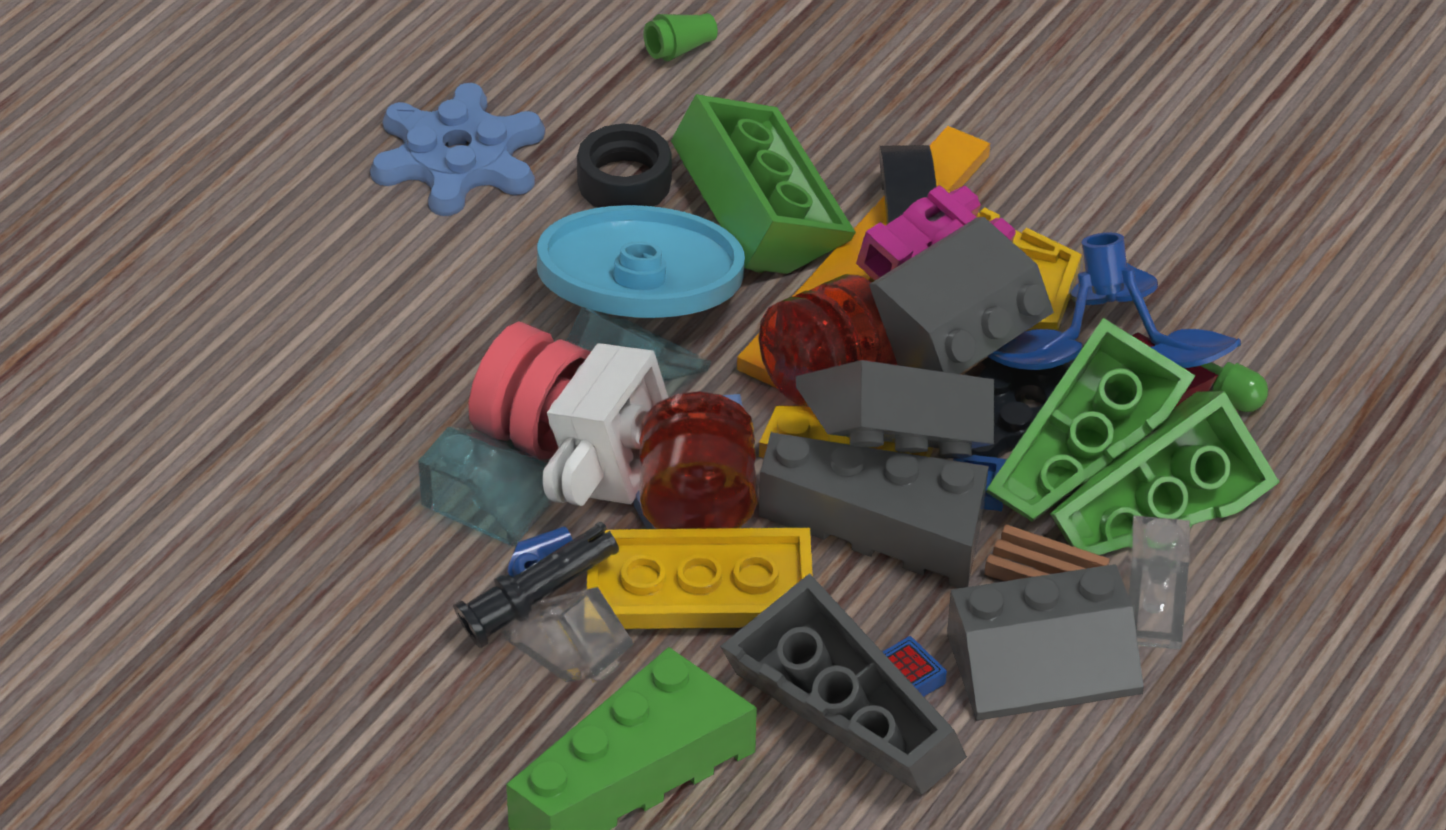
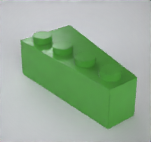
[506,647,757,830]

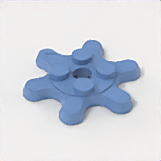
[370,83,545,216]

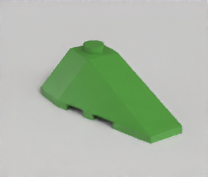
[986,318,1195,522]
[1050,391,1280,555]

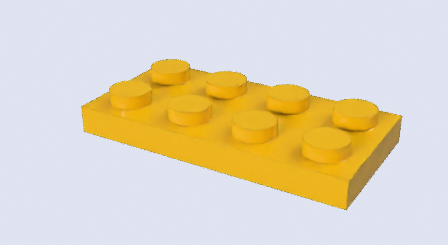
[587,528,813,629]

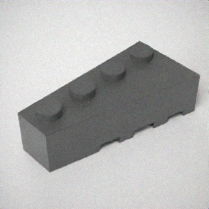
[759,432,988,589]
[720,573,967,795]

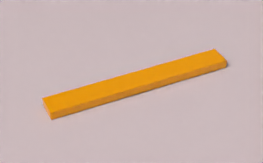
[737,126,990,390]

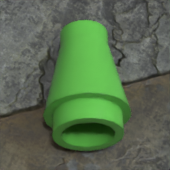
[643,13,718,61]

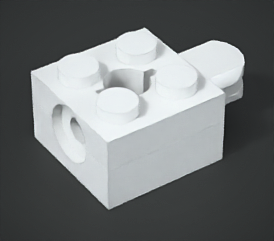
[543,343,680,506]

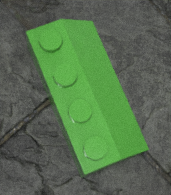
[671,94,856,274]

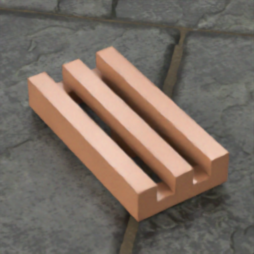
[984,524,1110,581]

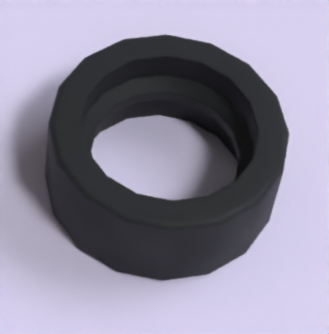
[577,123,672,208]

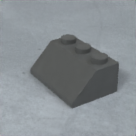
[869,217,1054,374]
[796,360,994,458]
[947,564,1144,721]

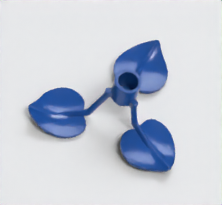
[988,232,1241,370]

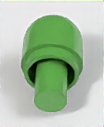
[1200,362,1268,412]

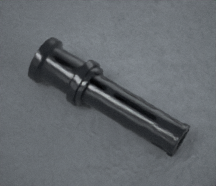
[453,521,620,648]

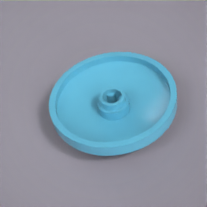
[537,205,745,318]

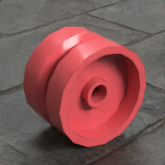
[468,321,591,460]

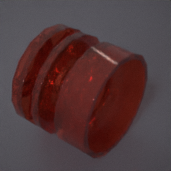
[758,274,897,407]
[639,391,758,529]

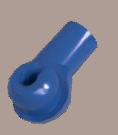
[507,526,572,577]

